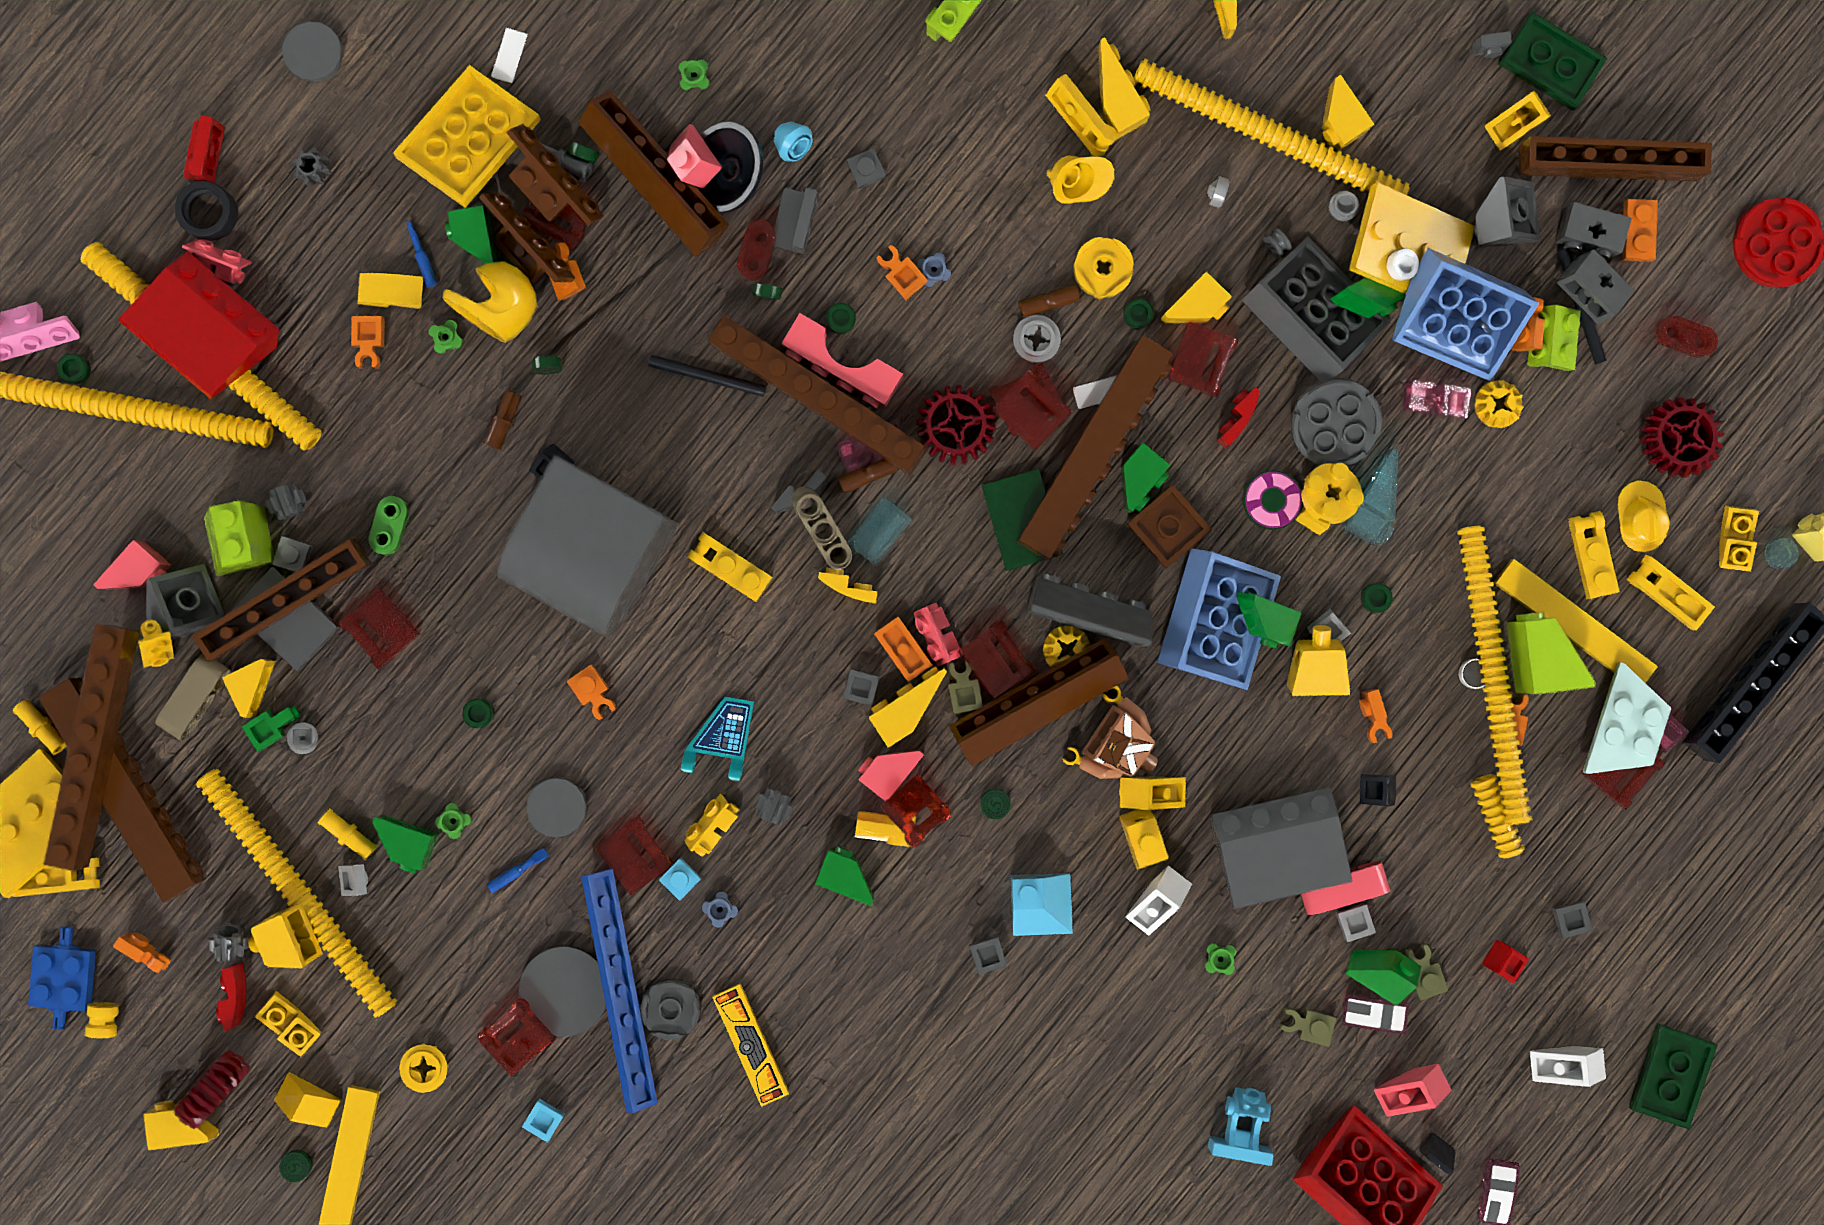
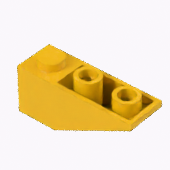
[1098,37,1151,140]
[869,666,947,748]

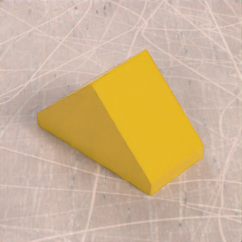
[1484,91,1551,151]
[222,659,276,718]
[274,1072,342,1128]

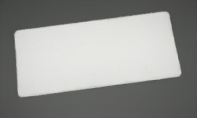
[491,28,527,83]
[1073,376,1116,409]

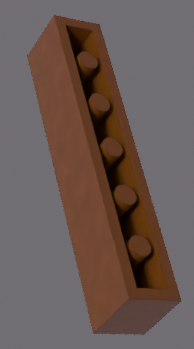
[578,91,729,256]
[1519,136,1712,182]
[191,538,372,662]
[949,638,1129,767]

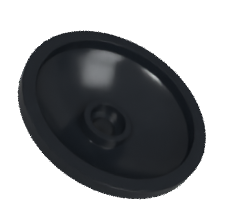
[696,122,763,213]

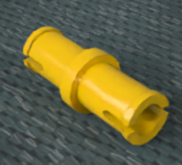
[12,699,67,755]
[318,809,377,860]

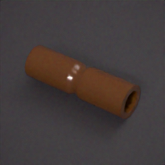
[1018,284,1080,318]
[838,458,899,494]

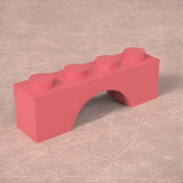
[781,313,903,409]

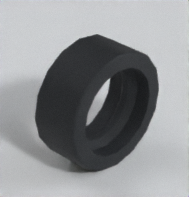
[174,180,238,241]

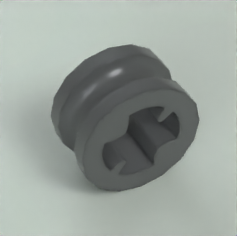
[1263,228,1292,258]

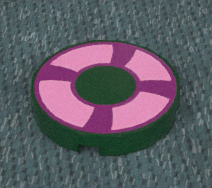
[1242,470,1303,530]

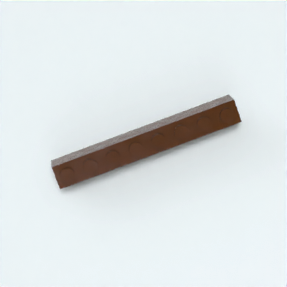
[708,315,926,476]
[1017,335,1173,561]
[43,624,140,871]
[38,678,205,903]

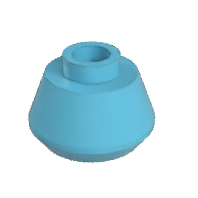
[774,122,813,161]

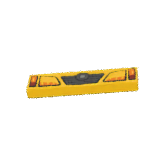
[713,983,789,1107]

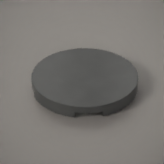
[1290,378,1382,466]
[519,945,606,1037]

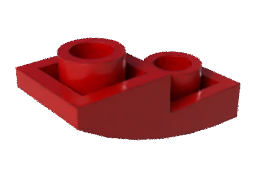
[1217,387,1260,448]
[216,962,246,1031]

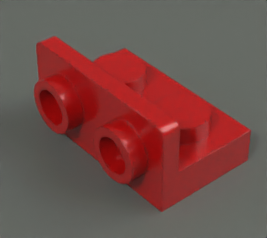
[183,115,225,183]

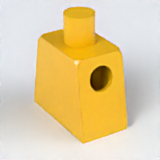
[1287,625,1350,696]
[1119,809,1168,870]
[248,902,323,968]

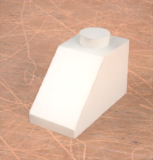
[1125,866,1192,935]
[1530,1046,1606,1087]

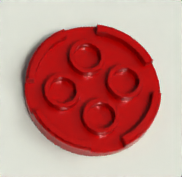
[1733,197,1824,288]

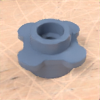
[917,253,951,287]
[702,891,738,928]

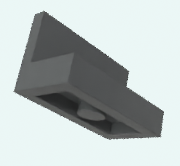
[770,188,819,254]

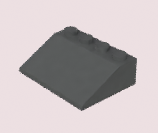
[1242,237,1391,381]
[1026,574,1153,647]
[1210,788,1352,909]

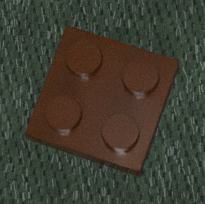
[1127,485,1212,569]

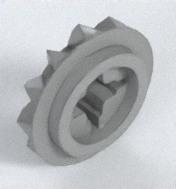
[1013,315,1061,363]

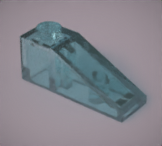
[1342,448,1399,546]

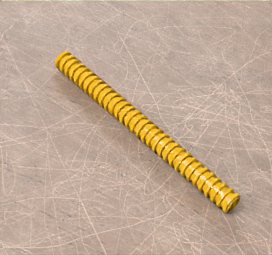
[1134,58,1410,195]
[80,242,322,451]
[0,372,274,448]
[1457,525,1532,825]
[196,769,397,1018]

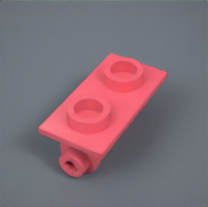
[182,239,252,284]
[913,602,961,667]

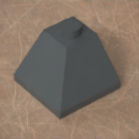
[1474,177,1540,247]
[146,564,225,640]

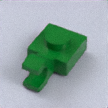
[242,706,301,752]

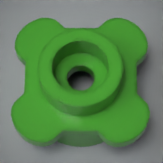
[679,60,709,91]
[429,320,463,354]
[435,803,472,839]
[1205,943,1236,975]

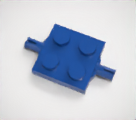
[28,926,96,1030]

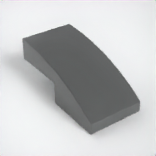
[771,470,829,514]

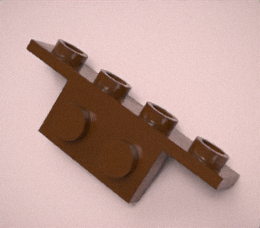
[506,124,604,226]
[479,193,575,283]

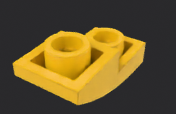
[357,273,423,309]
[1719,505,1759,572]
[818,567,878,604]
[255,991,322,1057]

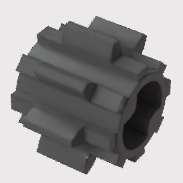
[292,148,333,187]
[265,483,307,520]
[755,788,794,825]
[209,923,249,964]

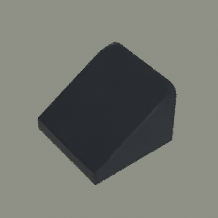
[529,444,575,481]
[1360,774,1396,806]
[1419,1133,1456,1175]

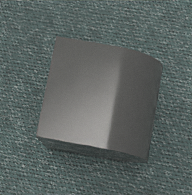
[498,456,679,638]

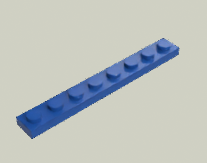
[581,869,658,1113]

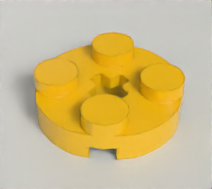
[1073,237,1134,299]
[1301,463,1364,524]

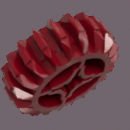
[916,385,996,466]
[1639,397,1725,478]
[174,1050,250,1129]

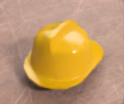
[1046,155,1114,204]
[1618,481,1670,552]

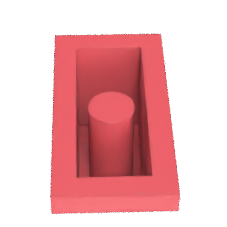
[667,124,722,188]
[93,540,171,590]
[858,750,924,802]
[1374,1064,1452,1117]

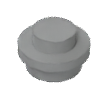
[1329,191,1359,221]

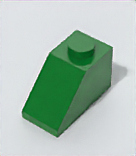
[445,205,498,264]
[1330,278,1406,319]
[1236,591,1301,649]
[372,814,438,873]
[815,845,874,906]
[1346,950,1422,1006]

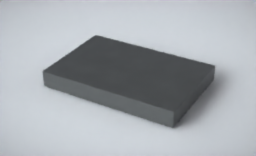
[232,566,340,671]

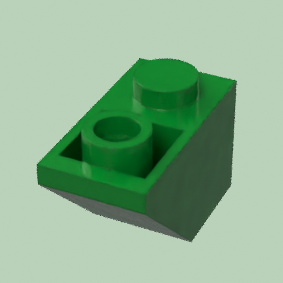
[1120,443,1170,514]

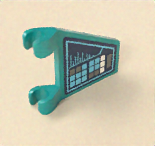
[681,697,754,781]

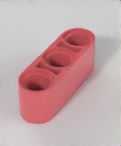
[1301,861,1390,915]

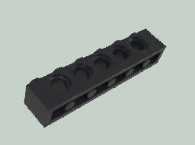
[1682,603,1824,763]

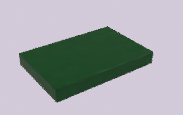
[1498,12,1608,111]
[981,469,1064,571]
[1629,1023,1718,1130]

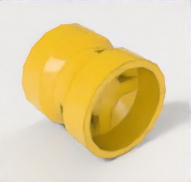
[85,1002,119,1038]

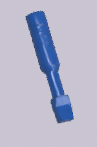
[406,222,438,288]
[487,848,549,893]

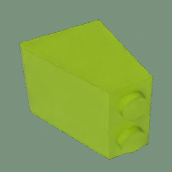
[204,501,275,576]
[1507,613,1595,694]

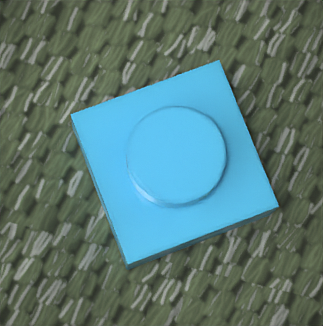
[659,858,702,901]
[522,1099,565,1143]

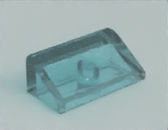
[847,497,911,565]

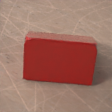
[1483,940,1529,984]

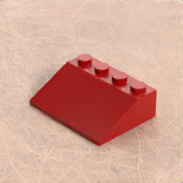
[119,252,279,399]
[1292,1105,1443,1225]

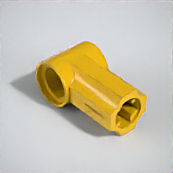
[855,811,917,847]

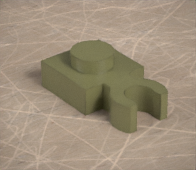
[948,660,983,715]
[1405,943,1448,1001]
[1279,1007,1337,1047]

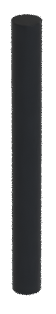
[1557,248,1607,365]
[648,355,766,397]

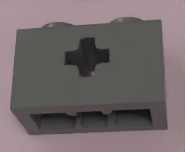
[1555,202,1632,260]
[1556,249,1634,323]

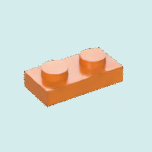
[1622,199,1658,262]
[874,617,932,682]

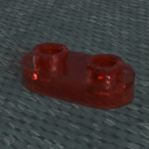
[737,220,776,281]
[1655,316,1718,358]

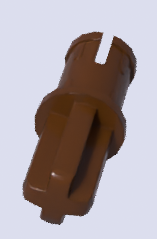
[483,390,522,451]

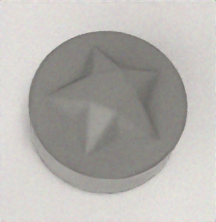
[1207,176,1230,208]
[287,722,319,754]

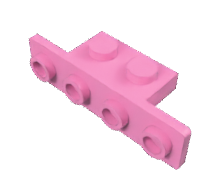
[0,302,80,362]

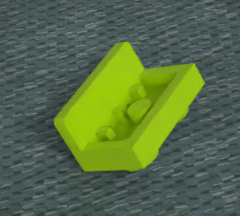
[925,0,982,42]
[1527,305,1581,371]

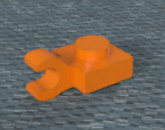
[1359,689,1392,743]

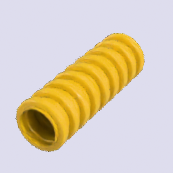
[1470,774,1525,859]

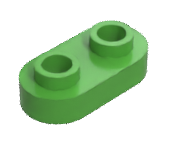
[369,496,410,555]

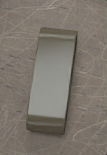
[791,486,852,569]
[155,654,231,741]

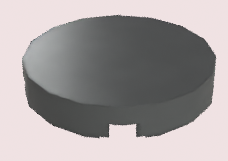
[282,21,344,83]
[526,778,587,838]
[640,979,701,1040]

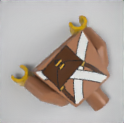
[1062,686,1158,779]

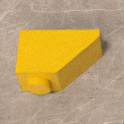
[1322,75,1374,151]
[1161,272,1232,323]
[1119,776,1186,810]
[144,1100,219,1150]

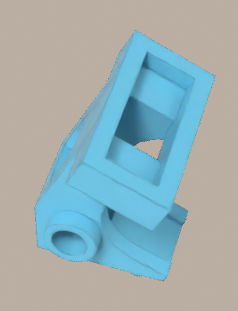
[1208,1087,1274,1166]

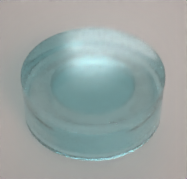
[1765,538,1799,568]

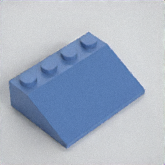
[1392,248,1539,381]
[1157,548,1281,690]

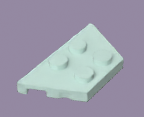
[1582,662,1671,774]

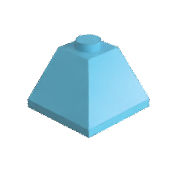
[1011,873,1073,936]

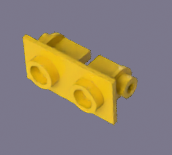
[138,620,174,668]
[684,793,740,857]

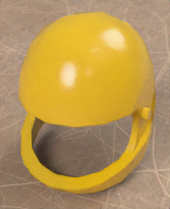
[442,261,538,343]

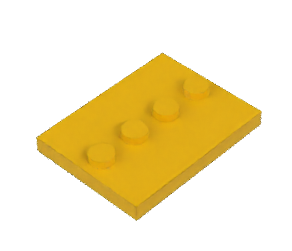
[393,65,541,208]
[1349,183,1475,294]
[0,749,101,898]

